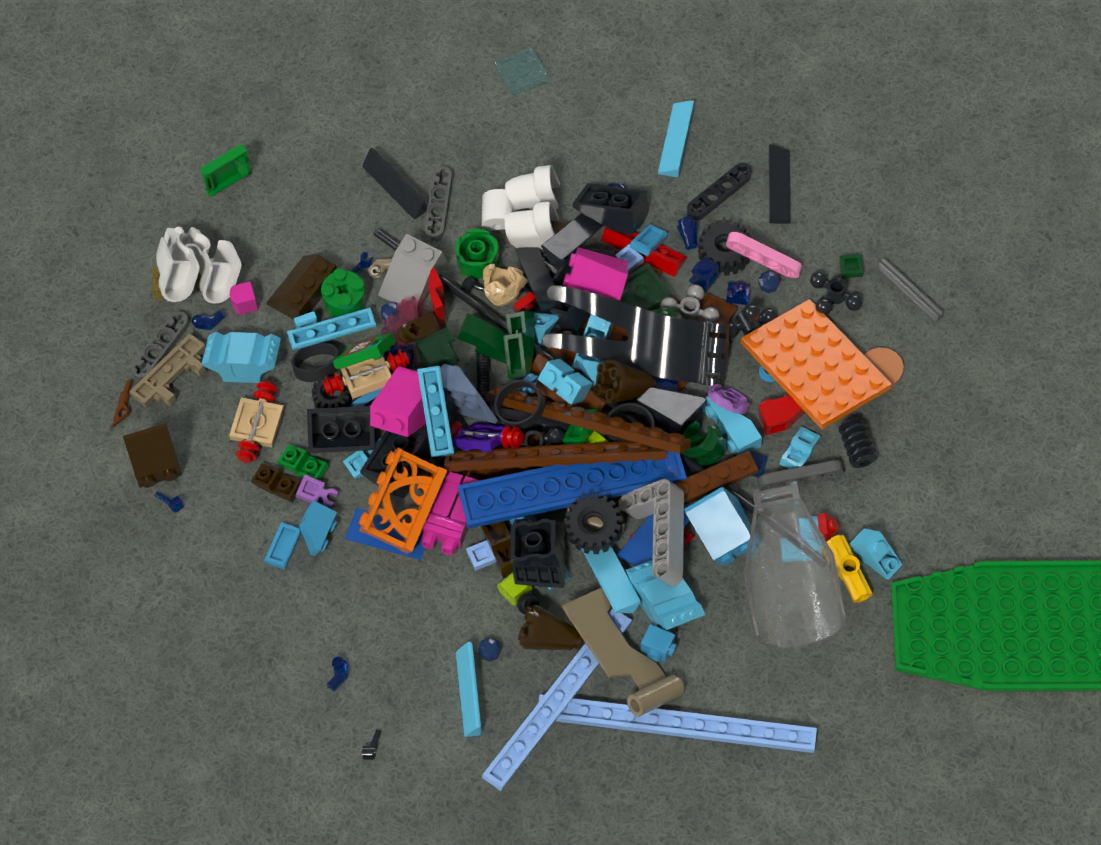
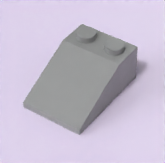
[378,234,447,315]

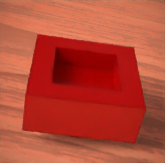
[513,292,536,313]
[817,513,839,540]

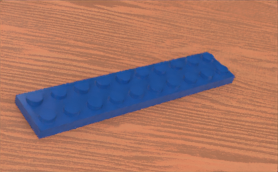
[458,451,687,529]

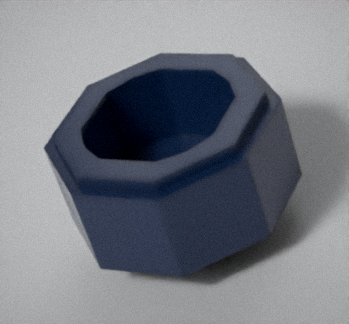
[758,271,780,293]
[381,302,402,324]
[478,637,501,662]

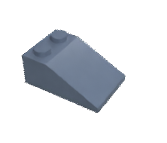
[440,364,498,423]

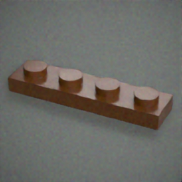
[674,451,758,505]

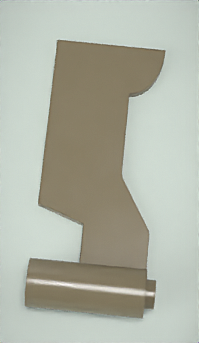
[562,587,685,717]

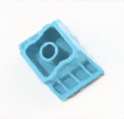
[201,332,281,383]
[626,560,705,630]

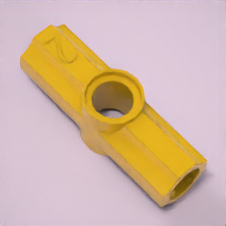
[826,535,872,603]

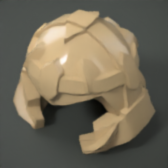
[483,264,528,307]

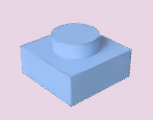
[616,245,644,274]
[466,540,496,571]

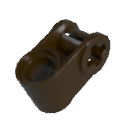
[397,312,442,344]

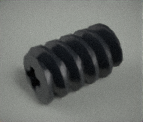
[839,418,878,468]

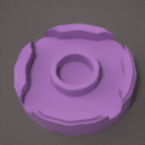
[707,384,750,414]

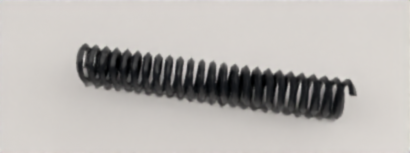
[476,352,490,407]

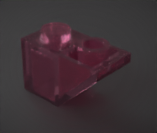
[381,296,418,348]

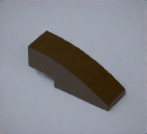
[480,521,513,579]

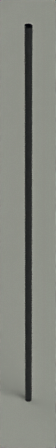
[373,228,830,567]

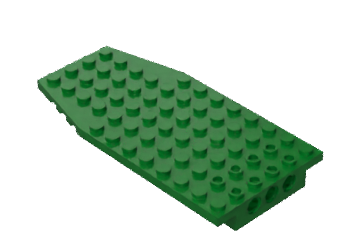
[891,560,1101,692]

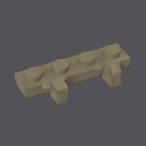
[129,333,207,408]

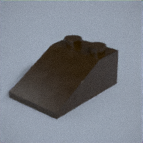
[123,423,182,488]

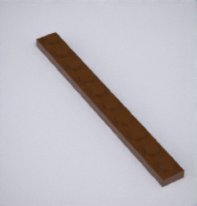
[486,386,691,454]
[444,441,668,472]

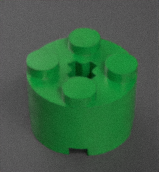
[455,229,499,279]
[321,269,366,318]

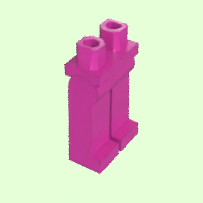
[422,471,480,556]

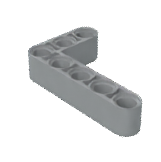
[619,479,684,587]

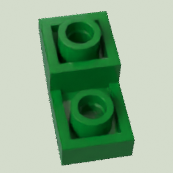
[277,444,329,481]

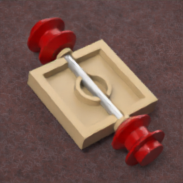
[323,349,410,399]
[229,380,284,463]

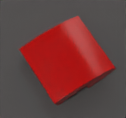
[429,268,446,328]

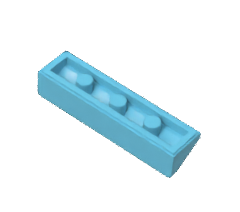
[658,101,694,178]
[287,307,376,351]
[417,366,454,457]
[581,546,641,613]
[456,642,482,737]

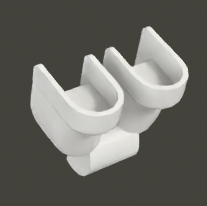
[482,165,560,250]
[156,227,241,304]

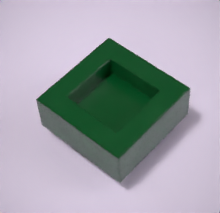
[839,254,864,278]

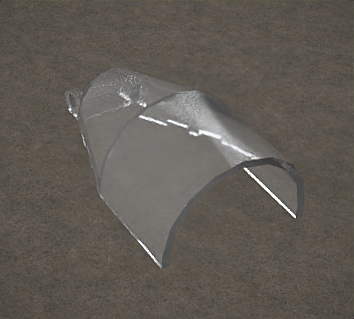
[743,481,847,647]

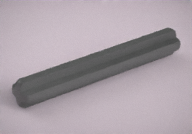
[878,258,944,321]

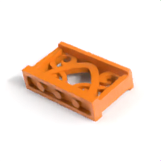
[359,448,447,554]

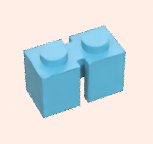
[537,359,593,404]

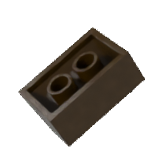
[266,255,337,320]

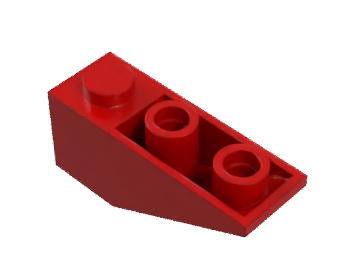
[758,394,806,436]

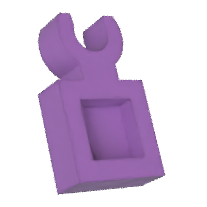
[296,475,338,507]

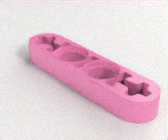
[726,232,802,278]

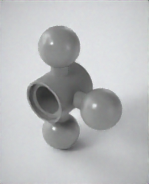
[660,285,719,323]

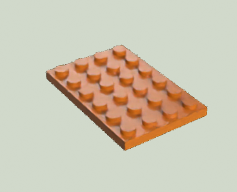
[741,299,892,429]

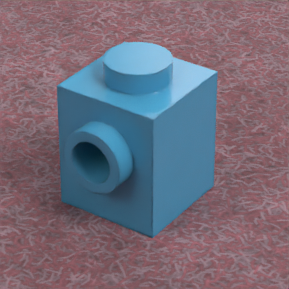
[641,624,677,663]

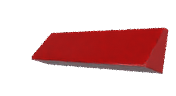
[601,227,687,277]

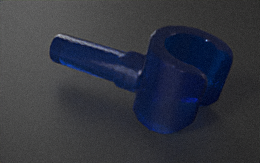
[351,252,373,273]
[155,492,184,513]

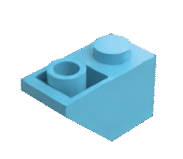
[850,528,903,580]

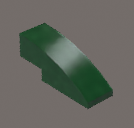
[504,311,535,379]
[457,313,507,364]

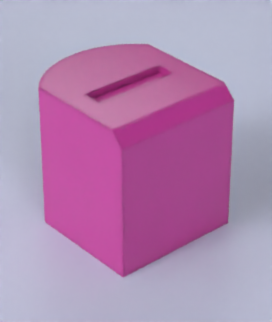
[229,282,258,315]

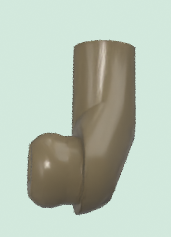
[368,258,392,278]

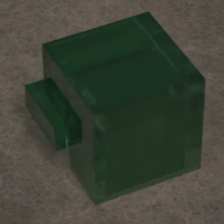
[416,327,460,368]

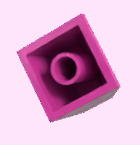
[563,248,628,301]
[370,366,426,437]

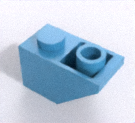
[299,501,337,556]

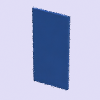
[345,508,425,560]
[618,508,690,566]

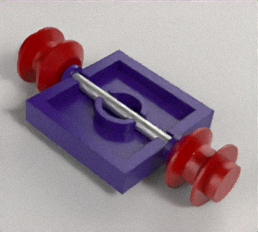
[448,420,524,452]

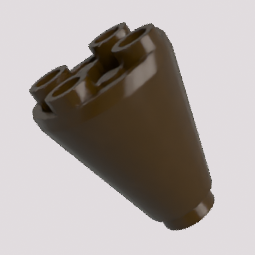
[593,360,656,404]
[518,604,582,650]

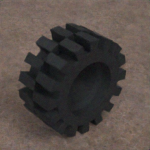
[311,374,352,408]

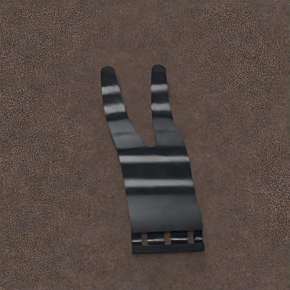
[543,285,730,386]

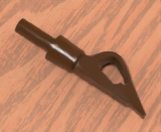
[111,380,132,428]

